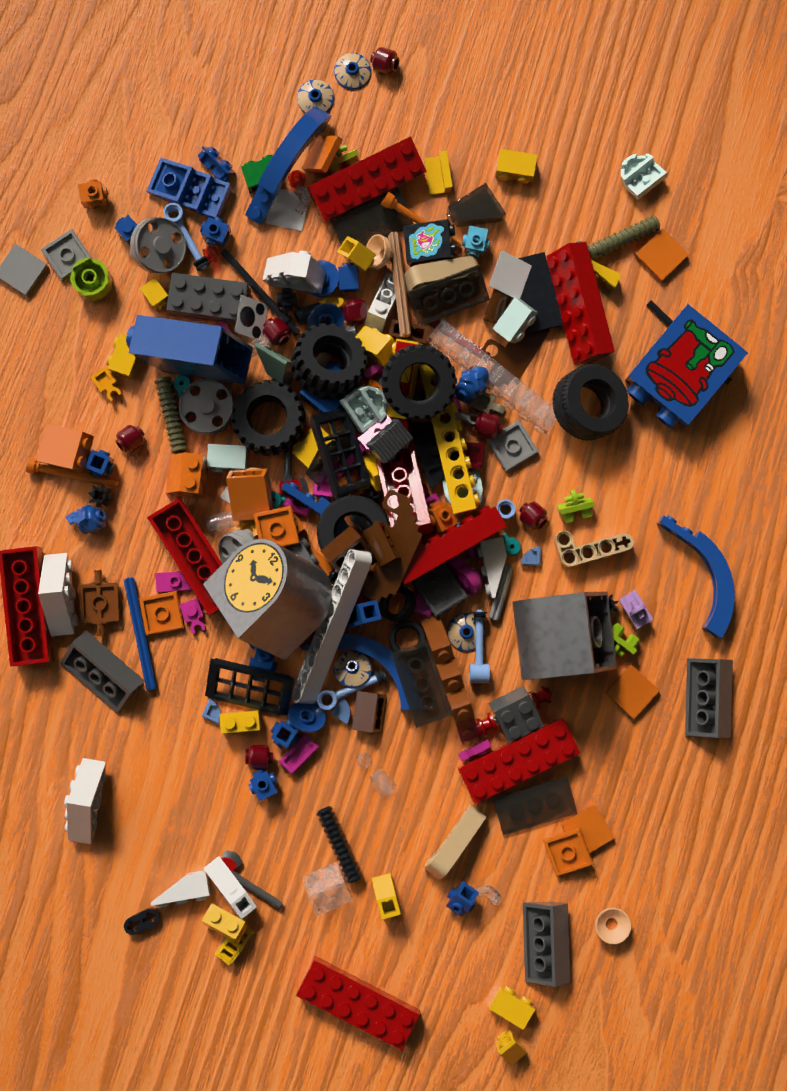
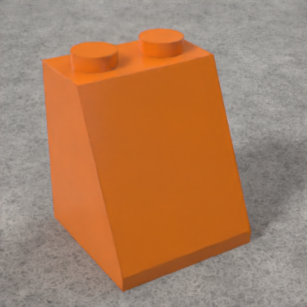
[166,452,208,498]

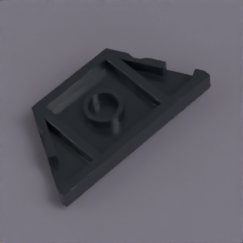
[407,420,459,490]

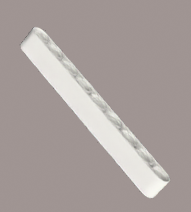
[292,549,372,704]

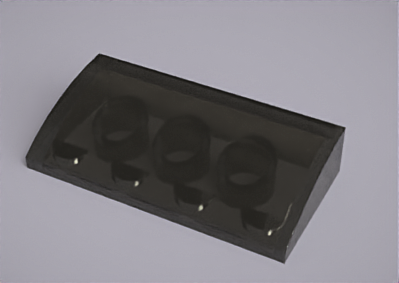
[330,188,414,247]
[407,265,490,326]
[391,640,453,728]
[492,776,577,835]

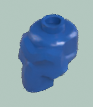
[455,367,489,403]
[66,505,106,534]

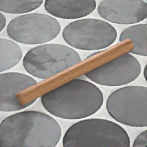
[388,232,411,338]

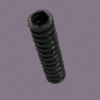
[316,806,363,883]

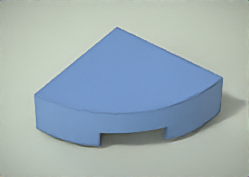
[521,547,541,566]
[331,698,350,724]
[201,699,221,724]

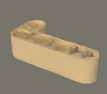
[404,256,481,296]
[554,531,634,567]
[423,805,486,880]

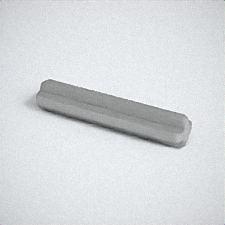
[489,565,513,621]

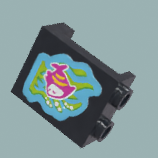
[403,219,457,267]

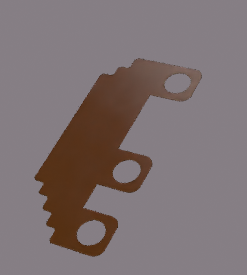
[469,329,550,391]
[359,490,422,602]

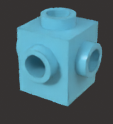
[462,226,490,257]

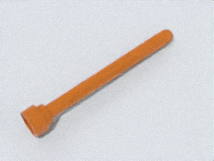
[381,192,461,250]
[26,458,118,487]

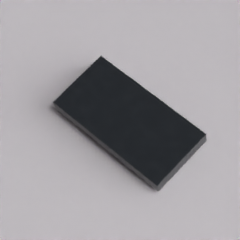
[518,252,563,335]

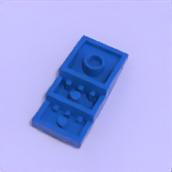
[146,158,233,219]

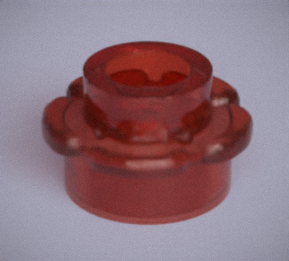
[288,170,306,188]
[202,245,219,263]

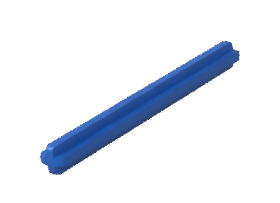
[124,577,157,690]

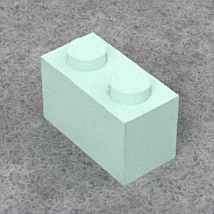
[493,297,538,344]
[207,444,248,473]

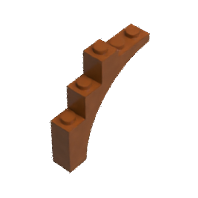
[421,616,480,742]

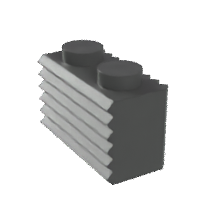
[366,419,413,463]

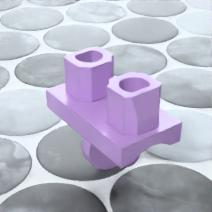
[619,590,654,630]

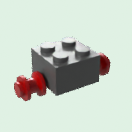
[476,685,553,744]

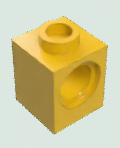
[140,278,168,311]

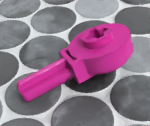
[446,556,482,595]

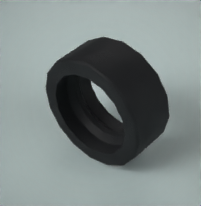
[378,585,416,623]
[389,621,426,657]

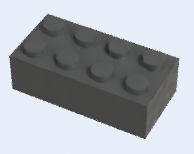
[166,273,250,324]

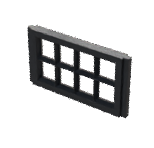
[309,407,371,499]
[205,658,295,715]

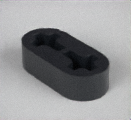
[124,907,160,935]

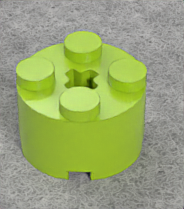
[70,258,113,301]

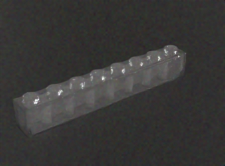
[428,319,557,434]

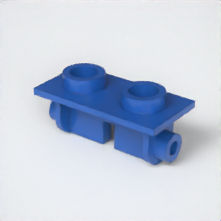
[198,146,236,182]

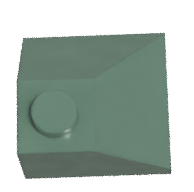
[254,342,294,386]

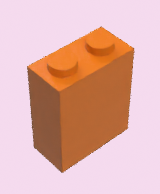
[36,424,94,473]
[226,468,274,522]

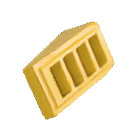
[591,260,621,292]
[363,453,381,492]
[215,927,255,966]

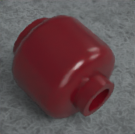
[370,47,400,75]
[342,297,368,326]
[262,318,291,346]
[474,413,503,440]
[115,424,145,453]
[519,501,548,530]
[245,744,273,770]

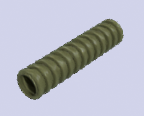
[587,215,660,261]
[154,377,188,454]

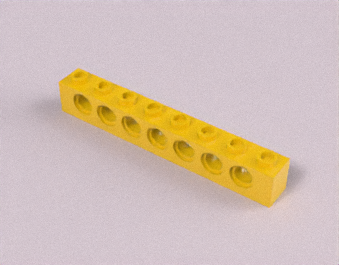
[419,365,480,516]

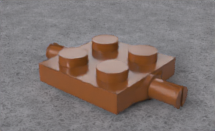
[79,570,120,636]

